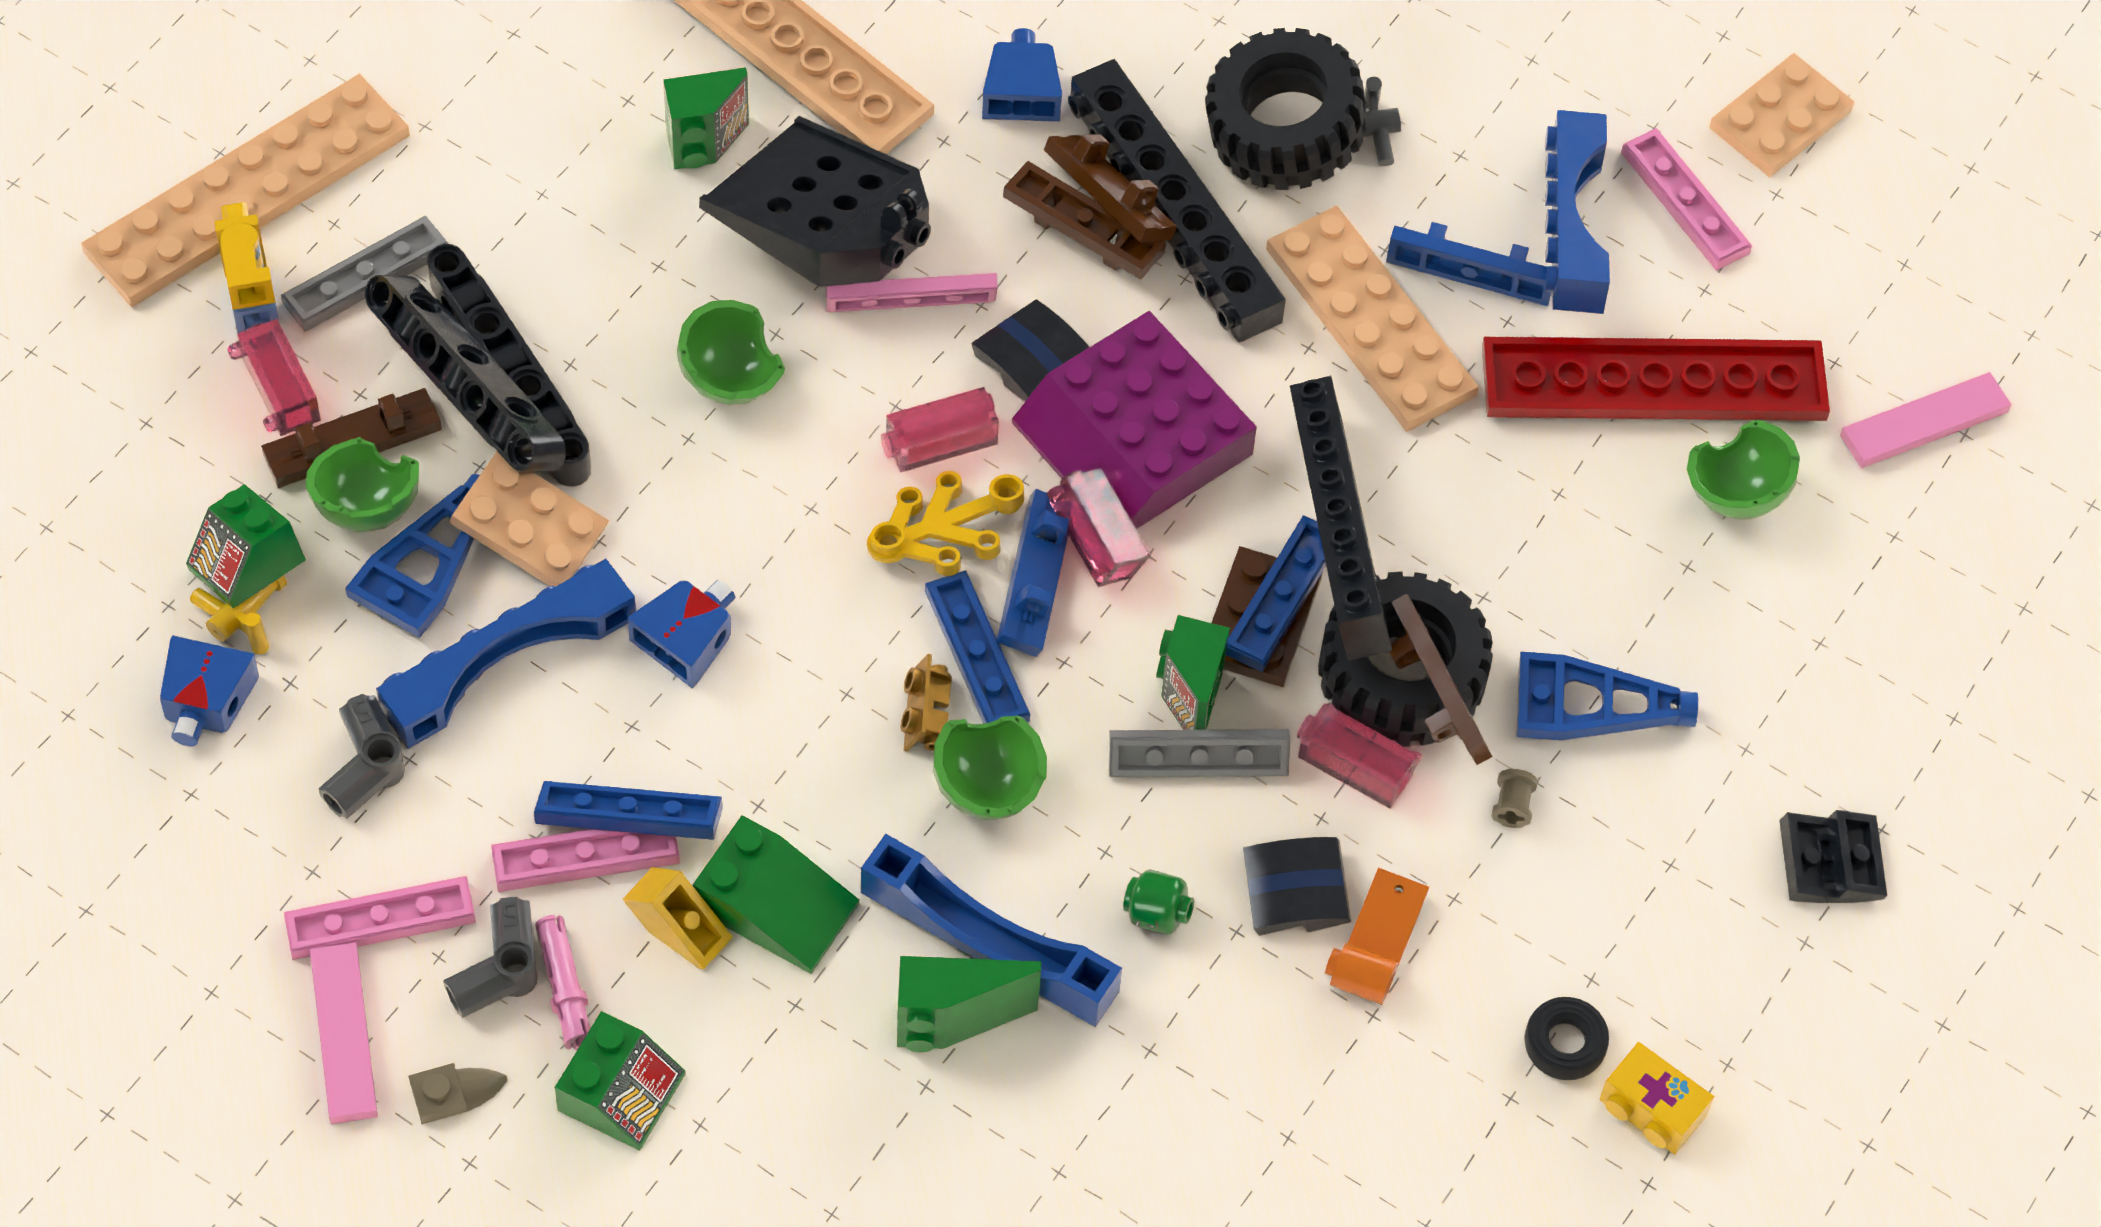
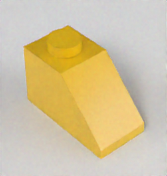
[622,867,733,969]

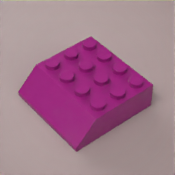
[1012,310,1257,542]

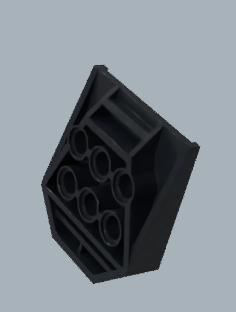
[699,116,931,287]

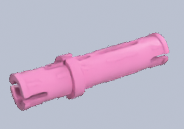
[535,915,591,1050]

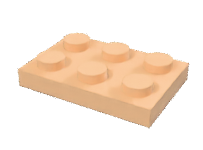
[1709,53,1855,178]
[449,451,609,586]

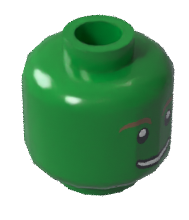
[1123,869,1195,935]

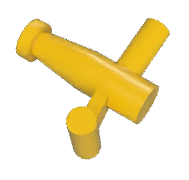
[190,575,287,654]

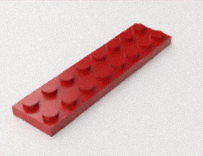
[1482,336,1830,421]

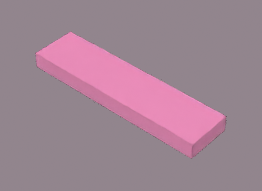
[1621,128,1752,271]
[826,273,998,312]
[1840,372,2012,469]
[491,829,680,892]
[283,876,476,960]
[310,942,378,1124]

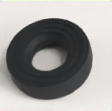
[1524,997,1609,1080]

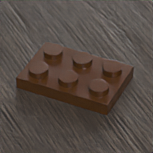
[1211,546,1323,688]

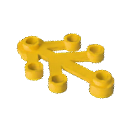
[867,471,1025,576]

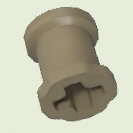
[1491,769,1538,828]

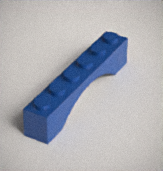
[1544,110,1610,314]
[376,558,636,749]
[860,833,1122,1028]

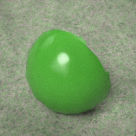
[677,300,785,405]
[1686,420,1800,519]
[306,437,419,533]
[933,716,1047,820]

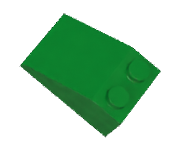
[692,815,860,974]
[897,956,1041,1053]

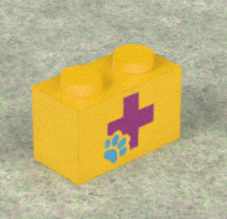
[1599,1041,1715,1155]

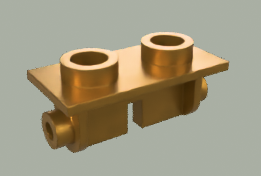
[900,654,952,751]

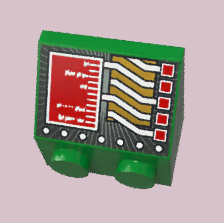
[663,67,749,170]
[186,484,306,608]
[1156,615,1230,730]
[554,1011,686,1151]

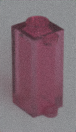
[227,319,321,436]
[881,387,999,473]
[1047,469,1151,587]
[1296,703,1422,809]

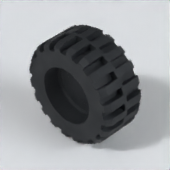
[1205,27,1368,190]
[1318,571,1493,747]

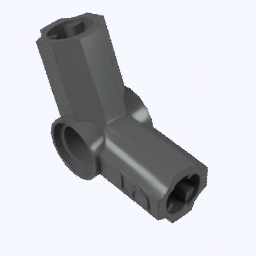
[318,694,405,819]
[443,896,538,1018]

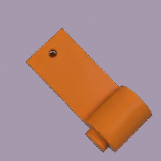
[1324,867,1429,1005]

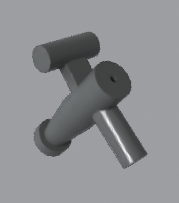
[1363,76,1401,167]

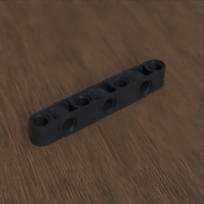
[427,244,591,487]
[365,275,566,471]

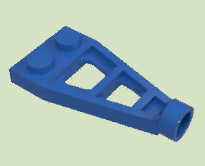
[345,474,480,638]
[1516,651,1699,741]

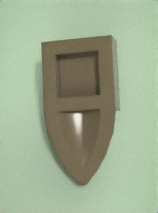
[408,1063,508,1125]

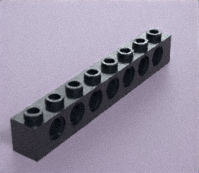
[1068,58,1286,343]
[1289,375,1392,661]

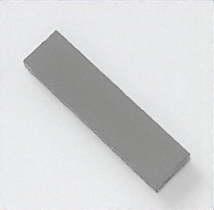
[281,215,449,332]
[1108,729,1291,777]

